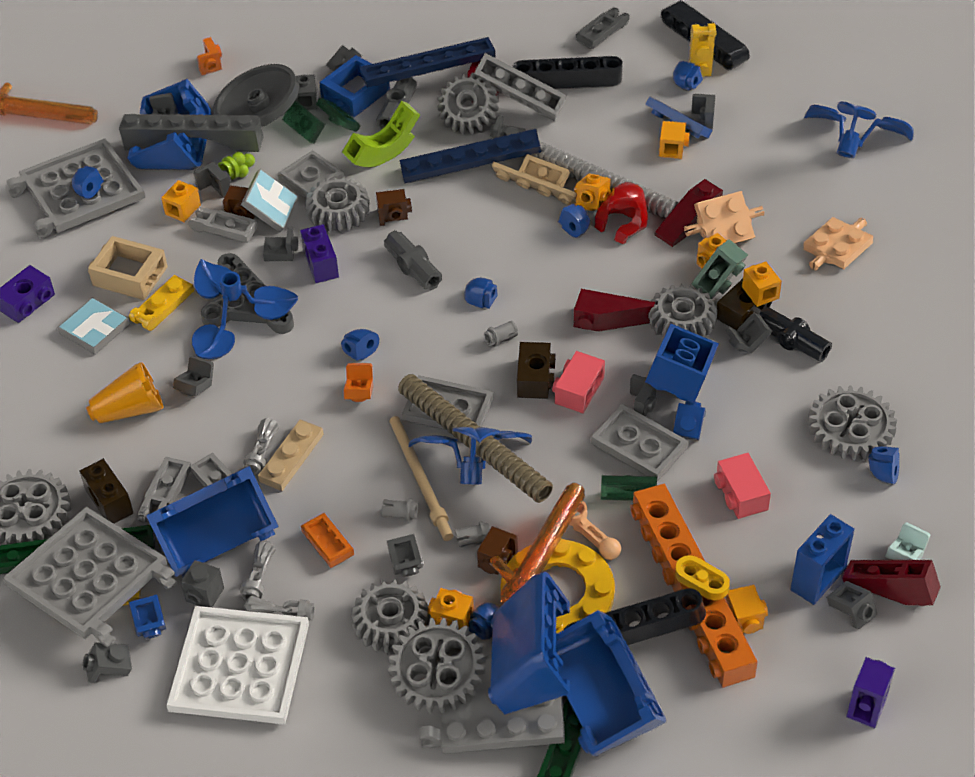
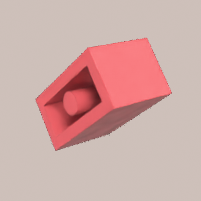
[552,351,605,414]
[714,453,771,519]

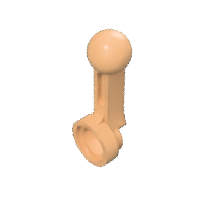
[559,498,621,560]

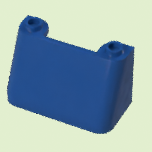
[127,79,212,170]
[146,466,279,577]
[488,572,570,715]
[556,610,667,756]

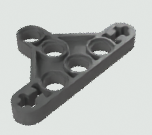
[201,253,294,334]

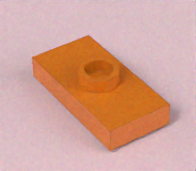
[301,513,355,568]

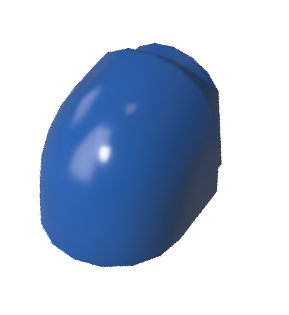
[673,61,703,91]
[72,166,104,199]
[558,204,590,238]
[464,277,498,309]
[341,329,380,361]
[868,446,899,484]
[468,602,500,640]

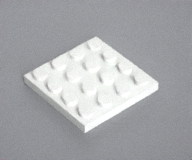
[167,606,309,724]

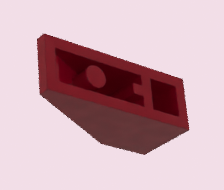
[655,179,723,247]
[573,288,655,332]
[842,560,941,606]

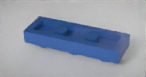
[645,96,713,139]

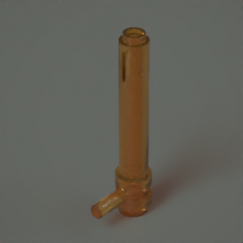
[0,82,98,124]
[490,483,585,604]

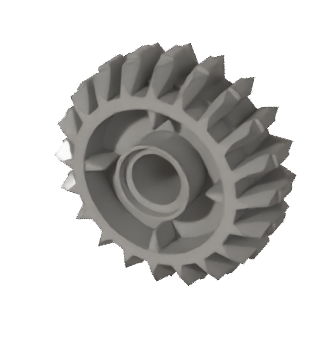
[437,73,499,135]
[305,176,370,233]
[648,284,717,339]
[352,578,430,654]

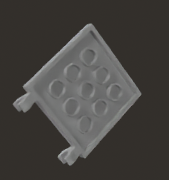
[6,138,145,239]
[3,507,177,647]
[419,633,565,754]

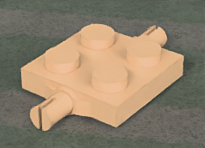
[684,191,764,243]
[804,217,873,270]

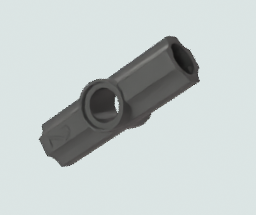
[376,77,417,129]
[384,230,442,291]

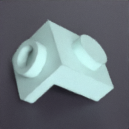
[885,522,930,560]

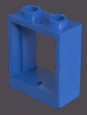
[319,55,390,118]
[790,514,855,605]

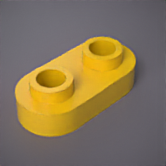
[675,555,730,600]

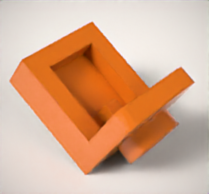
[197,37,222,75]
[344,363,373,402]

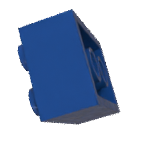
[645,324,719,403]

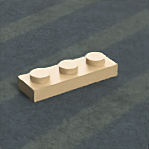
[258,419,324,491]

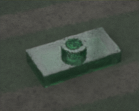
[316,97,361,132]
[282,101,326,144]
[601,475,657,501]

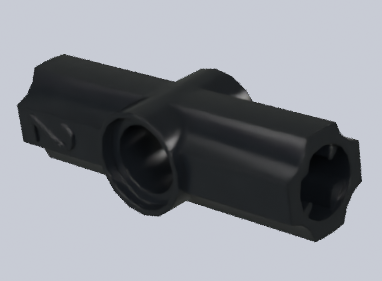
[759,306,832,362]

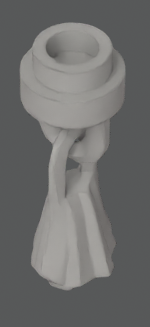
[243,418,279,475]
[240,540,276,601]
[244,596,315,621]

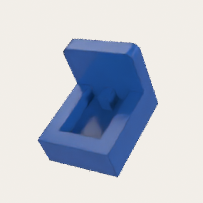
[673,401,706,440]
[129,594,166,639]

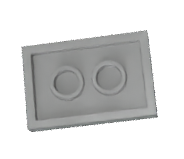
[402,375,494,430]
[591,404,689,481]

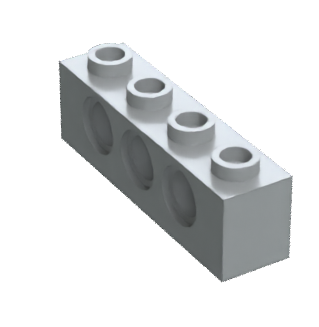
[474,53,567,121]

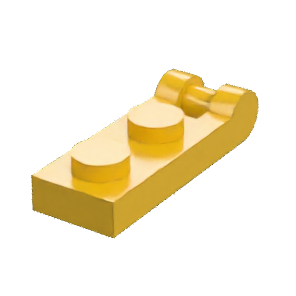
[689,23,716,77]
[128,275,194,331]

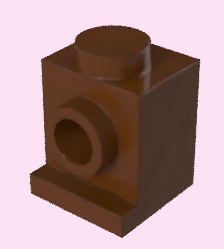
[223,185,256,219]
[376,189,412,226]
[477,526,518,575]

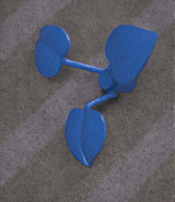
[804,101,914,158]
[192,259,298,359]
[409,427,532,485]

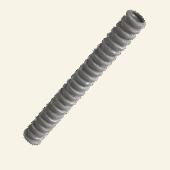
[524,141,678,219]

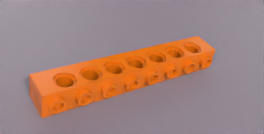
[630,483,758,688]

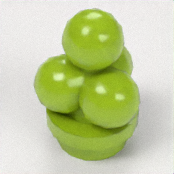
[218,152,255,180]

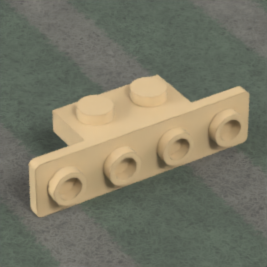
[492,154,576,205]

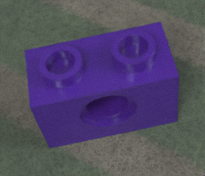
[300,224,339,284]
[0,265,55,323]
[846,657,895,728]

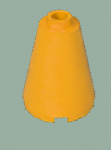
[86,362,164,423]

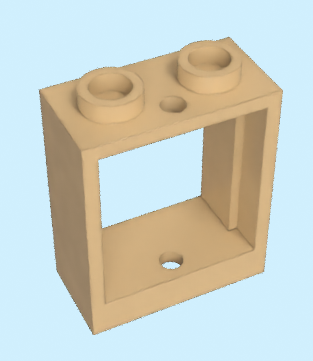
[88,236,168,300]

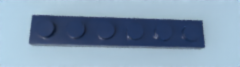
[360,37,496,88]
[399,129,541,184]

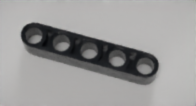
[661,0,750,70]
[513,56,623,89]
[564,588,706,645]

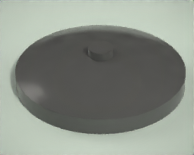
[213,64,299,127]

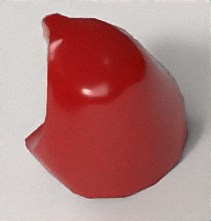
[594,182,648,244]

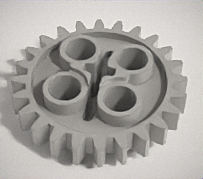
[808,385,897,460]
[0,469,71,544]
[388,618,486,713]

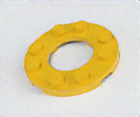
[500,539,615,633]

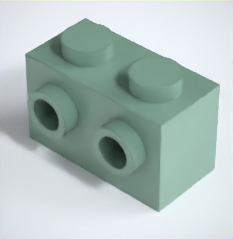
[691,239,748,299]

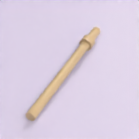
[389,416,454,541]

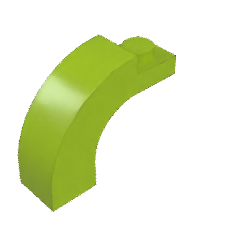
[342,101,420,167]

